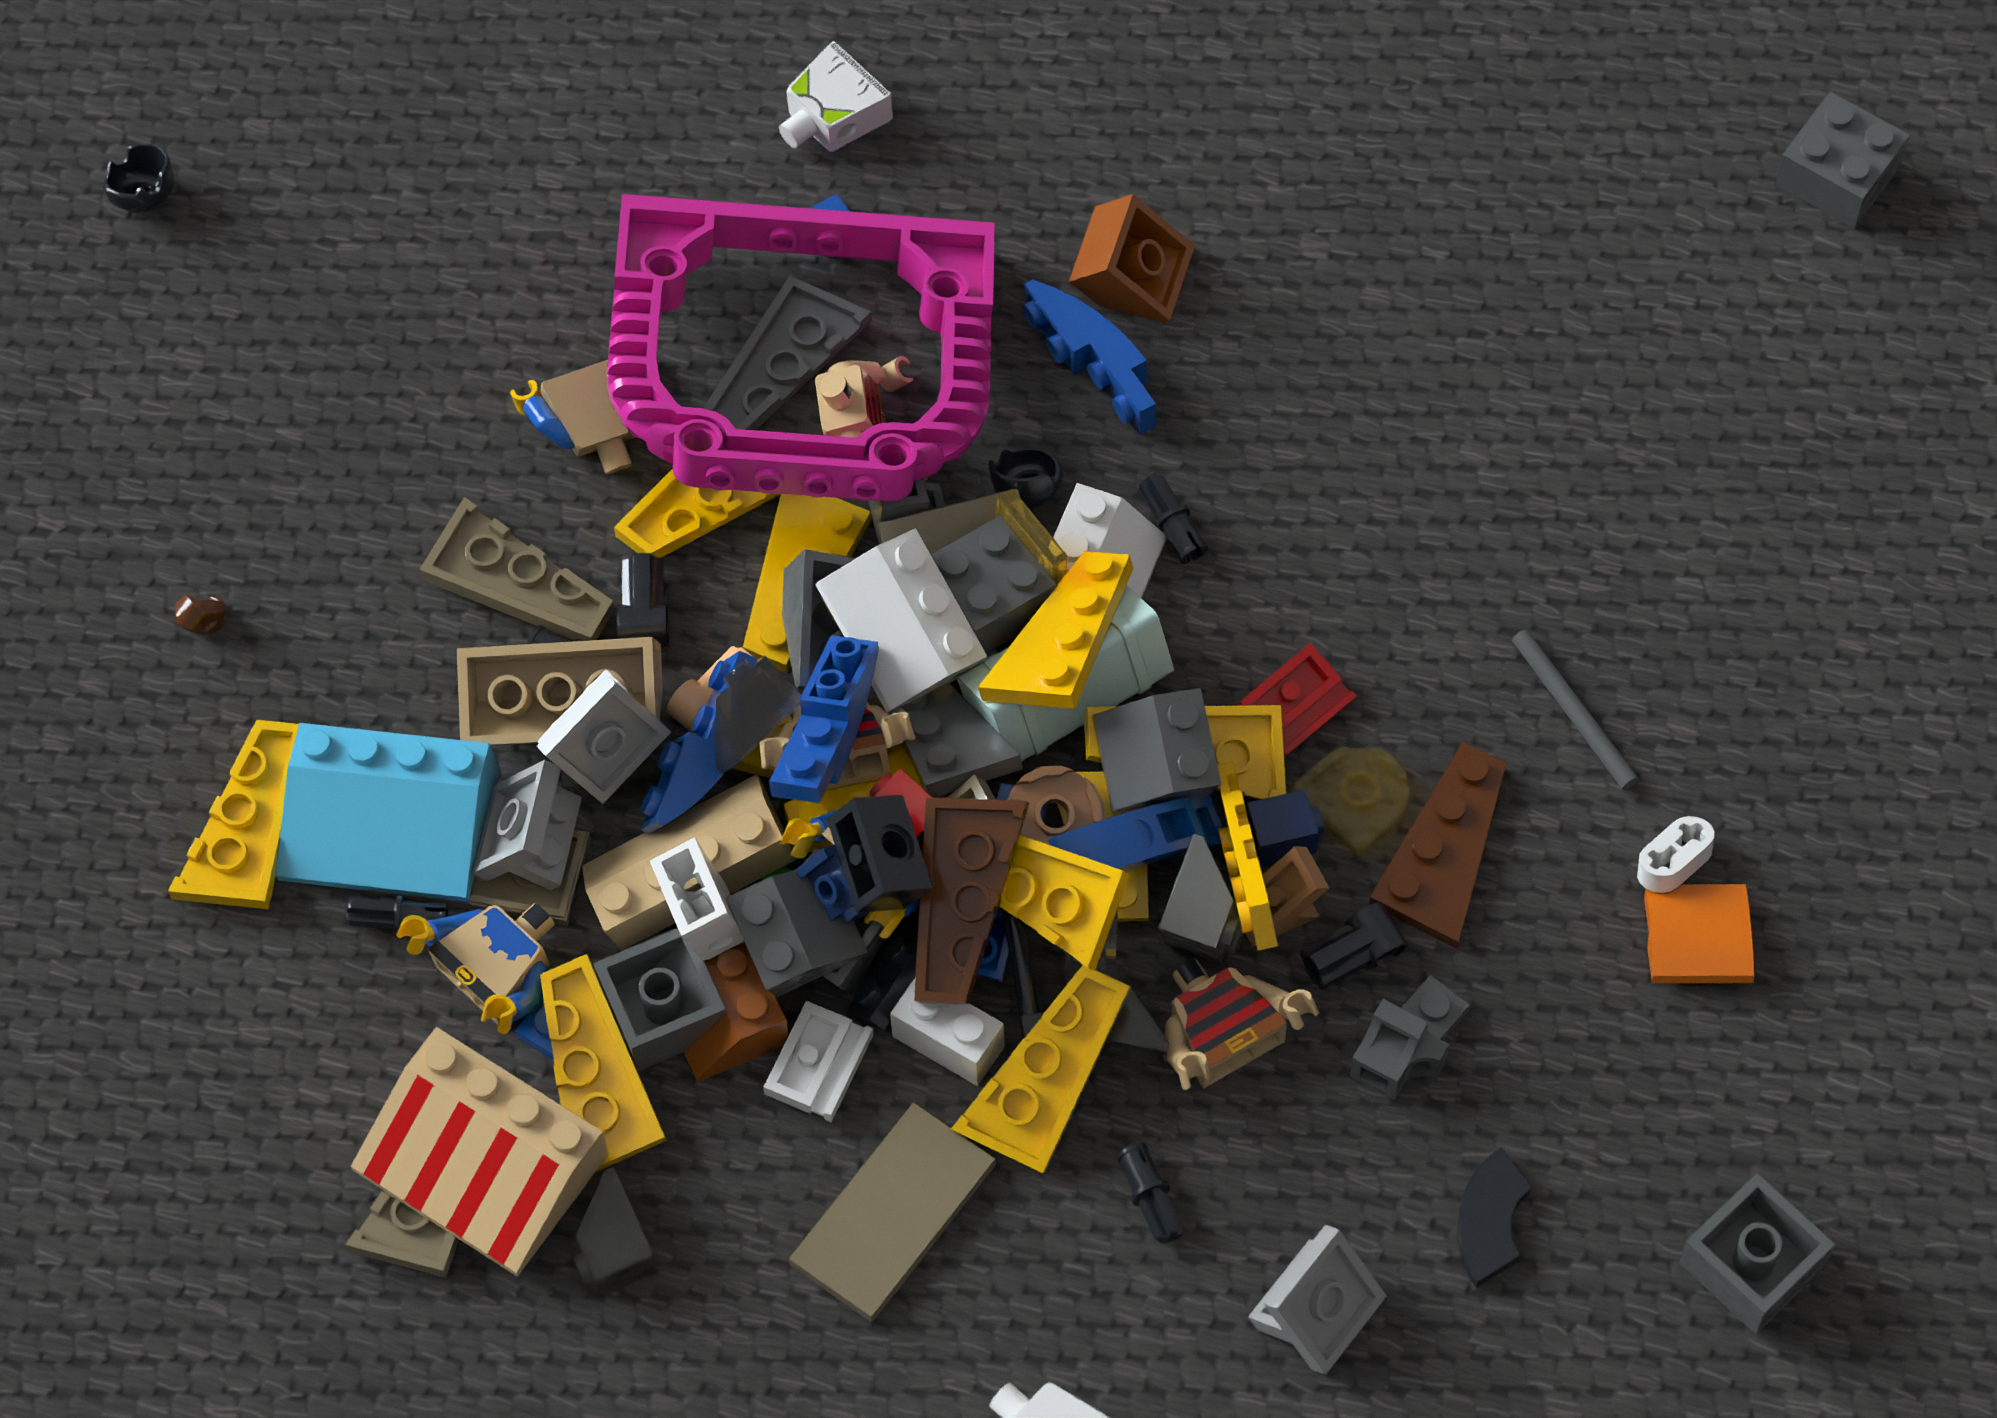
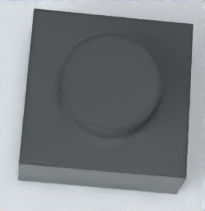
[1401,975,1470,1041]

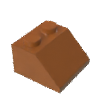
[1069,194,1195,322]
[683,941,789,1083]

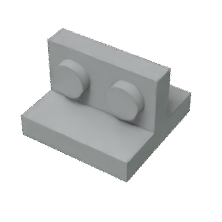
[537,669,671,804]
[472,760,582,890]
[1248,1225,1387,1375]

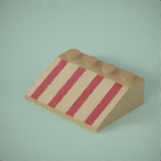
[351,1027,609,1277]

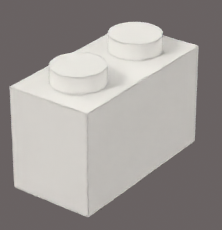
[890,977,1005,1086]

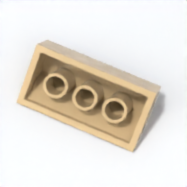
[457,637,663,746]
[582,774,798,950]

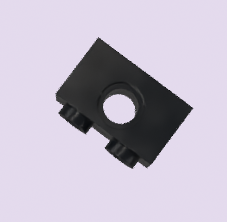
[827,795,933,913]

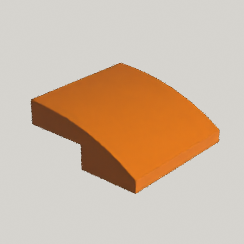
[1644,884,1754,983]

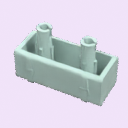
[957,585,1174,762]

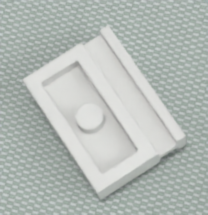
[764,1001,873,1122]

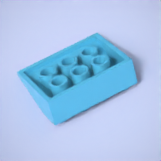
[276,723,501,902]

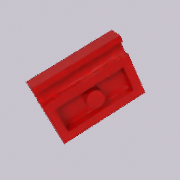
[1236,643,1357,758]

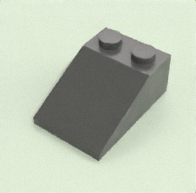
[782,549,882,704]

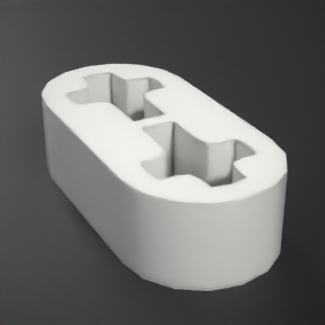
[1637,816,1715,893]

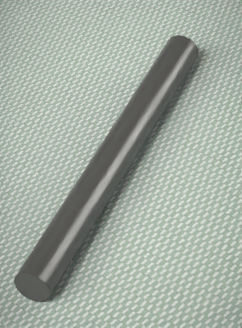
[1512,629,1639,790]

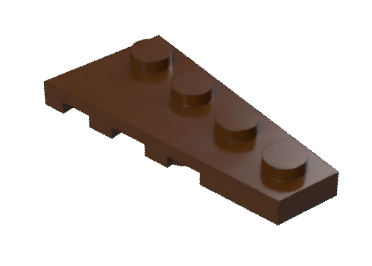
[1369,742,1506,949]
[914,797,1030,1005]

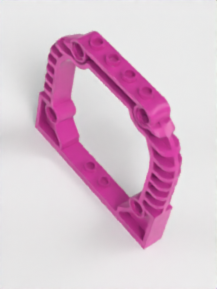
[607,194,995,501]

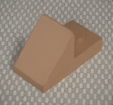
[1234,847,1329,946]

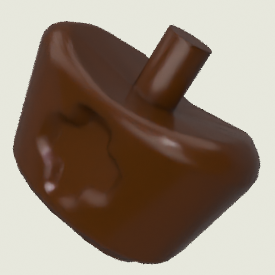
[175,594,227,633]

